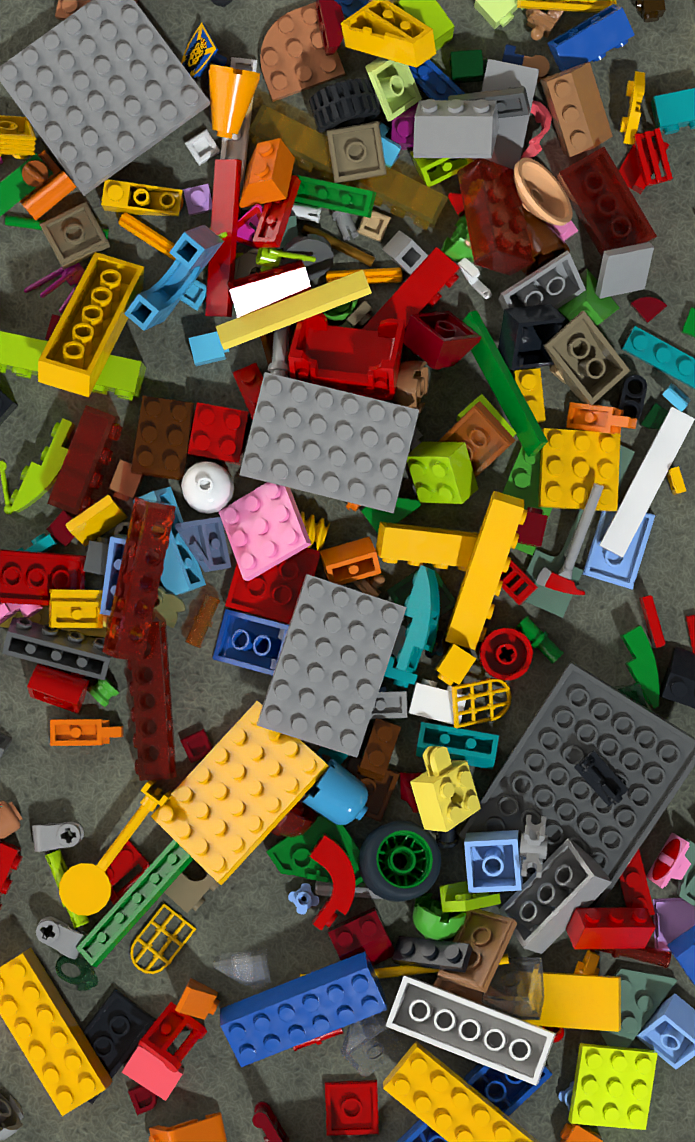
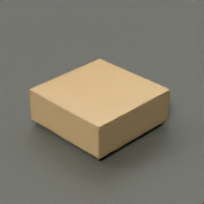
[357,210,391,242]

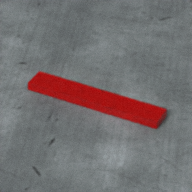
[205,159,242,317]

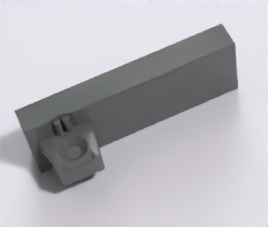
[448,86,530,118]

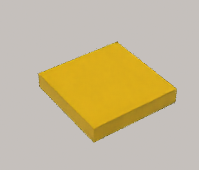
[66,495,128,546]

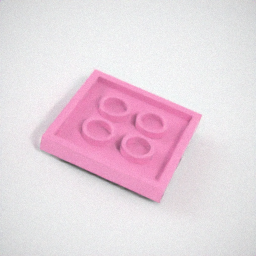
[218,482,312,581]

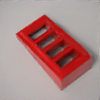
[500,560,538,606]

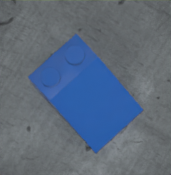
[213,609,289,676]

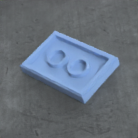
[582,504,655,590]

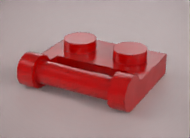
[106,840,151,905]
[139,1002,207,1073]

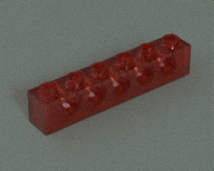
[102,497,176,661]
[126,621,177,781]

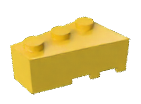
[341,0,436,68]

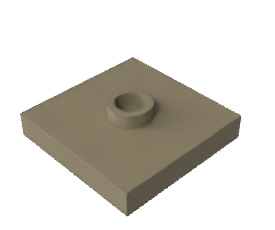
[327,122,387,183]
[40,201,110,270]

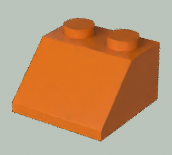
[239,138,295,208]

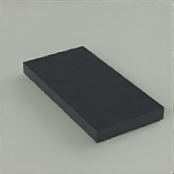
[83,988,156,1104]

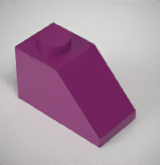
[391,102,419,150]

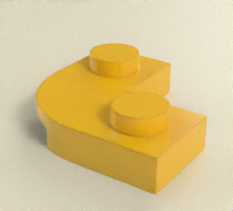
[620,71,645,145]

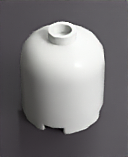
[181,461,234,514]

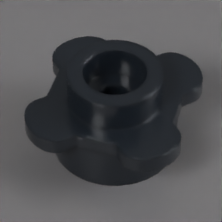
[425,631,449,658]

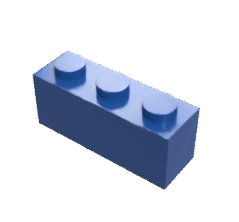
[547,4,635,71]

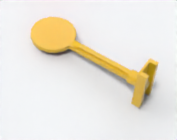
[59,779,172,916]

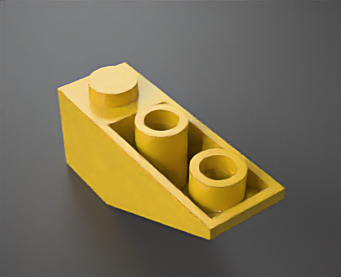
[101,179,183,216]

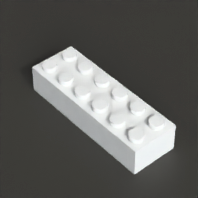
[386,975,556,1085]

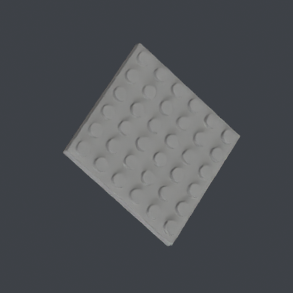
[0,0,210,196]

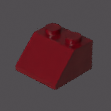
[403,311,481,369]
[328,907,395,966]

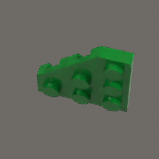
[266,814,363,886]

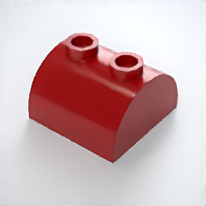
[27,663,89,714]

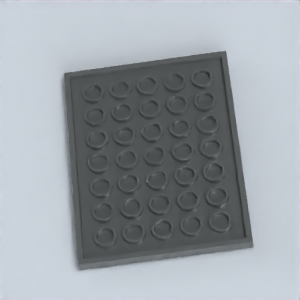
[459,661,695,908]

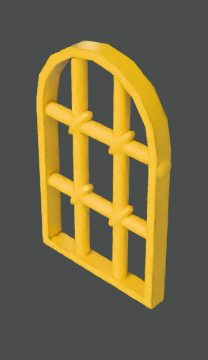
[452,678,511,728]
[130,903,196,974]

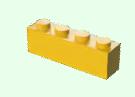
[376,522,479,571]

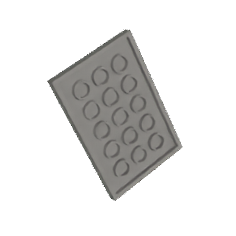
[239,372,420,513]
[256,574,407,758]

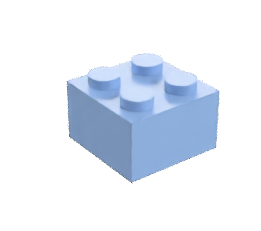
[464,830,523,893]

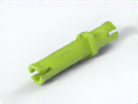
[45,849,90,928]

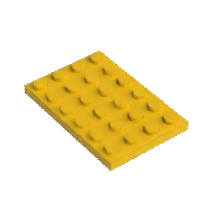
[151,701,329,885]

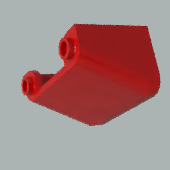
[288,313,405,401]

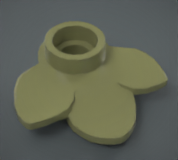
[137,584,186,628]

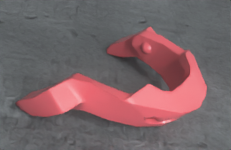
[520,100,552,159]

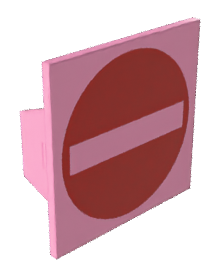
[646,832,691,889]

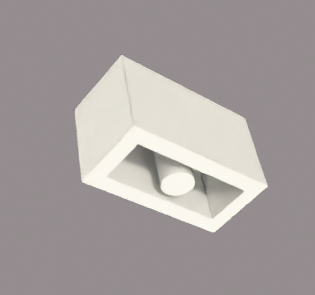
[408,679,467,725]

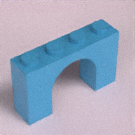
[124,225,224,331]

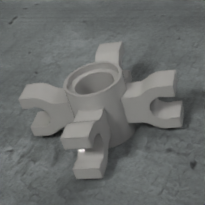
[520,815,548,878]

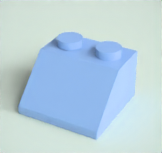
[636,993,695,1069]

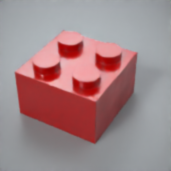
[187,402,250,465]

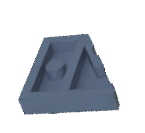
[175,517,231,572]

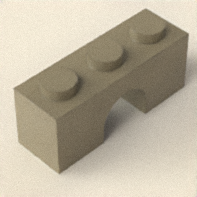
[164,870,220,913]

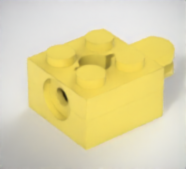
[410,746,481,832]

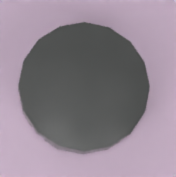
[282,234,334,280]

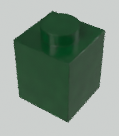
[450,49,488,83]

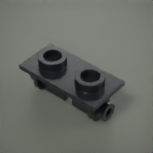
[574,750,629,807]

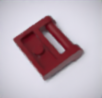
[252,1101,289,1142]

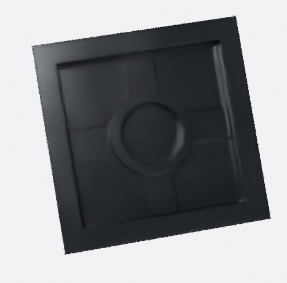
[498,304,565,370]

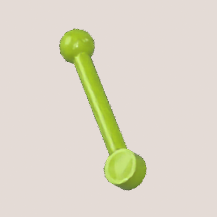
[0,461,13,515]

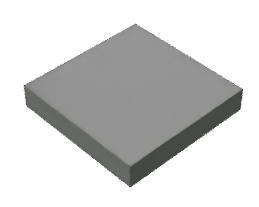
[595,242,654,299]

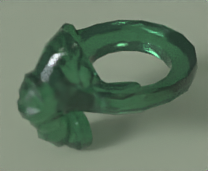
[55,955,98,991]

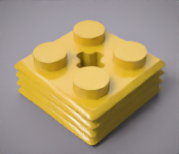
[0,115,37,159]

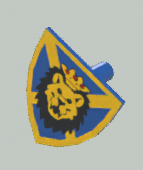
[181,23,227,78]

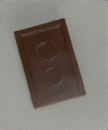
[131,396,195,481]

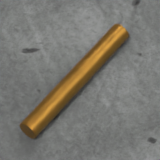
[302,223,375,267]

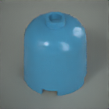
[301,759,368,825]

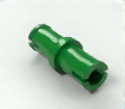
[516,615,564,664]

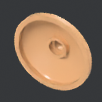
[514,158,573,226]

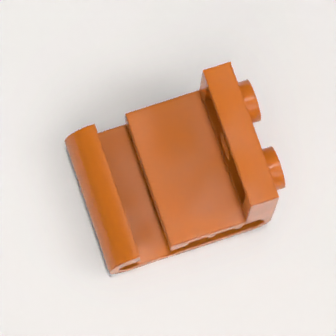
[19,150,76,220]
[149,1112,227,1142]

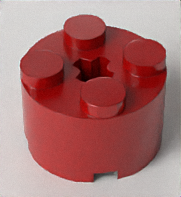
[478,628,533,680]

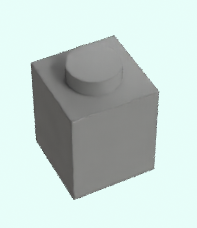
[382,230,428,275]

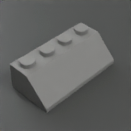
[499,838,612,954]

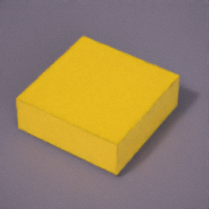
[666,466,686,495]

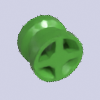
[87,678,120,707]

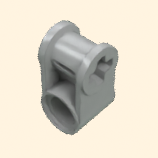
[32,822,84,852]
[36,916,88,959]

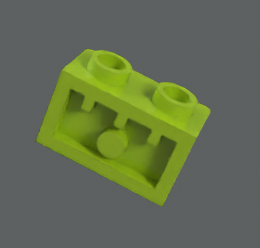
[440,880,501,912]

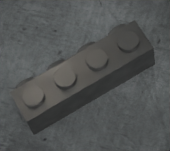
[2,617,115,680]

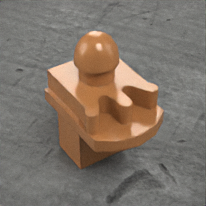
[526,9,565,41]
[353,574,385,597]

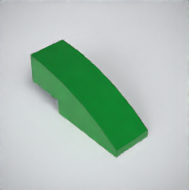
[620,625,659,709]

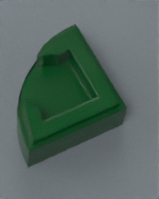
[640,403,668,429]

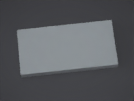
[472,59,540,173]

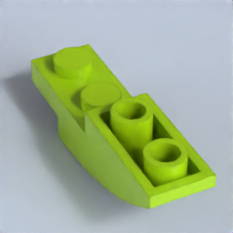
[10,418,75,513]

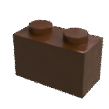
[357,718,401,782]

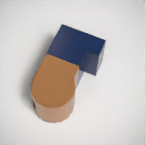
[502,44,550,83]

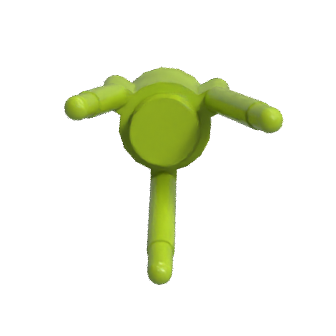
[256,248,316,272]

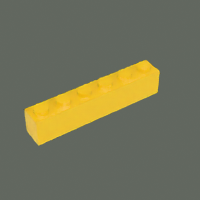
[445,491,528,650]

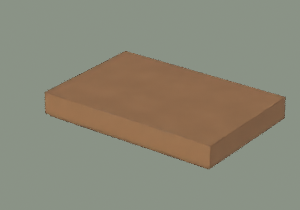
[437,909,517,993]

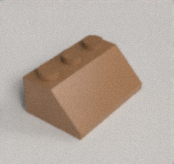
[540,61,613,157]

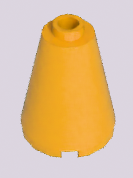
[208,64,260,139]

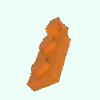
[566,402,637,434]
[50,719,124,746]

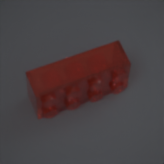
[556,146,657,258]
[457,158,533,276]
[47,405,123,515]

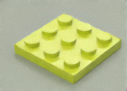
[568,1043,658,1130]

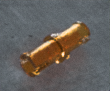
[185,594,221,648]

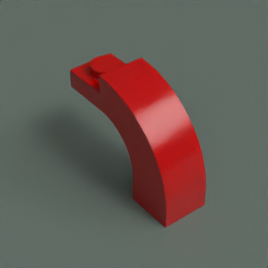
[309,833,355,930]

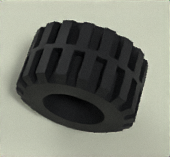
[309,78,380,134]

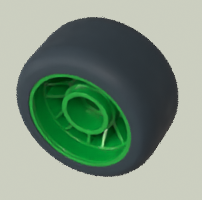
[358,821,441,902]

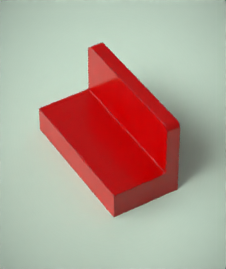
[615,139,669,194]

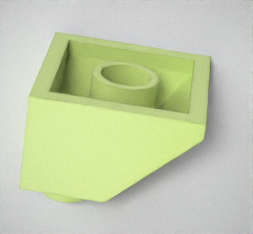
[365,57,422,121]

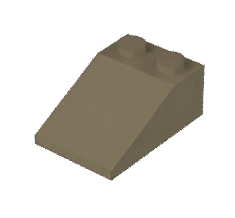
[544,311,630,405]

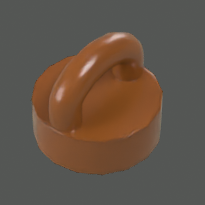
[22,160,49,187]

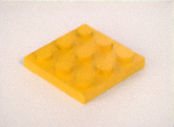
[538,428,621,512]

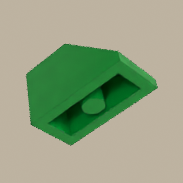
[361,498,421,535]

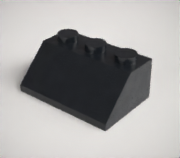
[659,646,695,709]

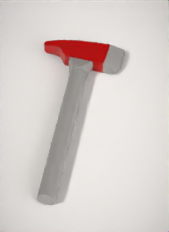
[536,483,604,595]

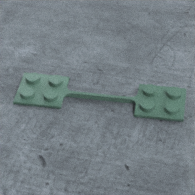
[516,445,635,618]

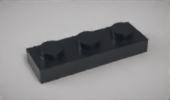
[392,936,473,972]

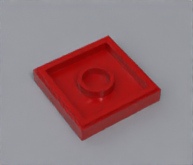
[325,1080,379,1136]

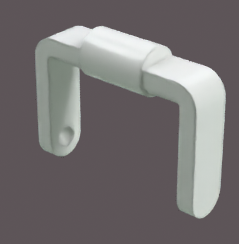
[458,258,492,299]

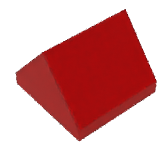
[448,192,477,217]

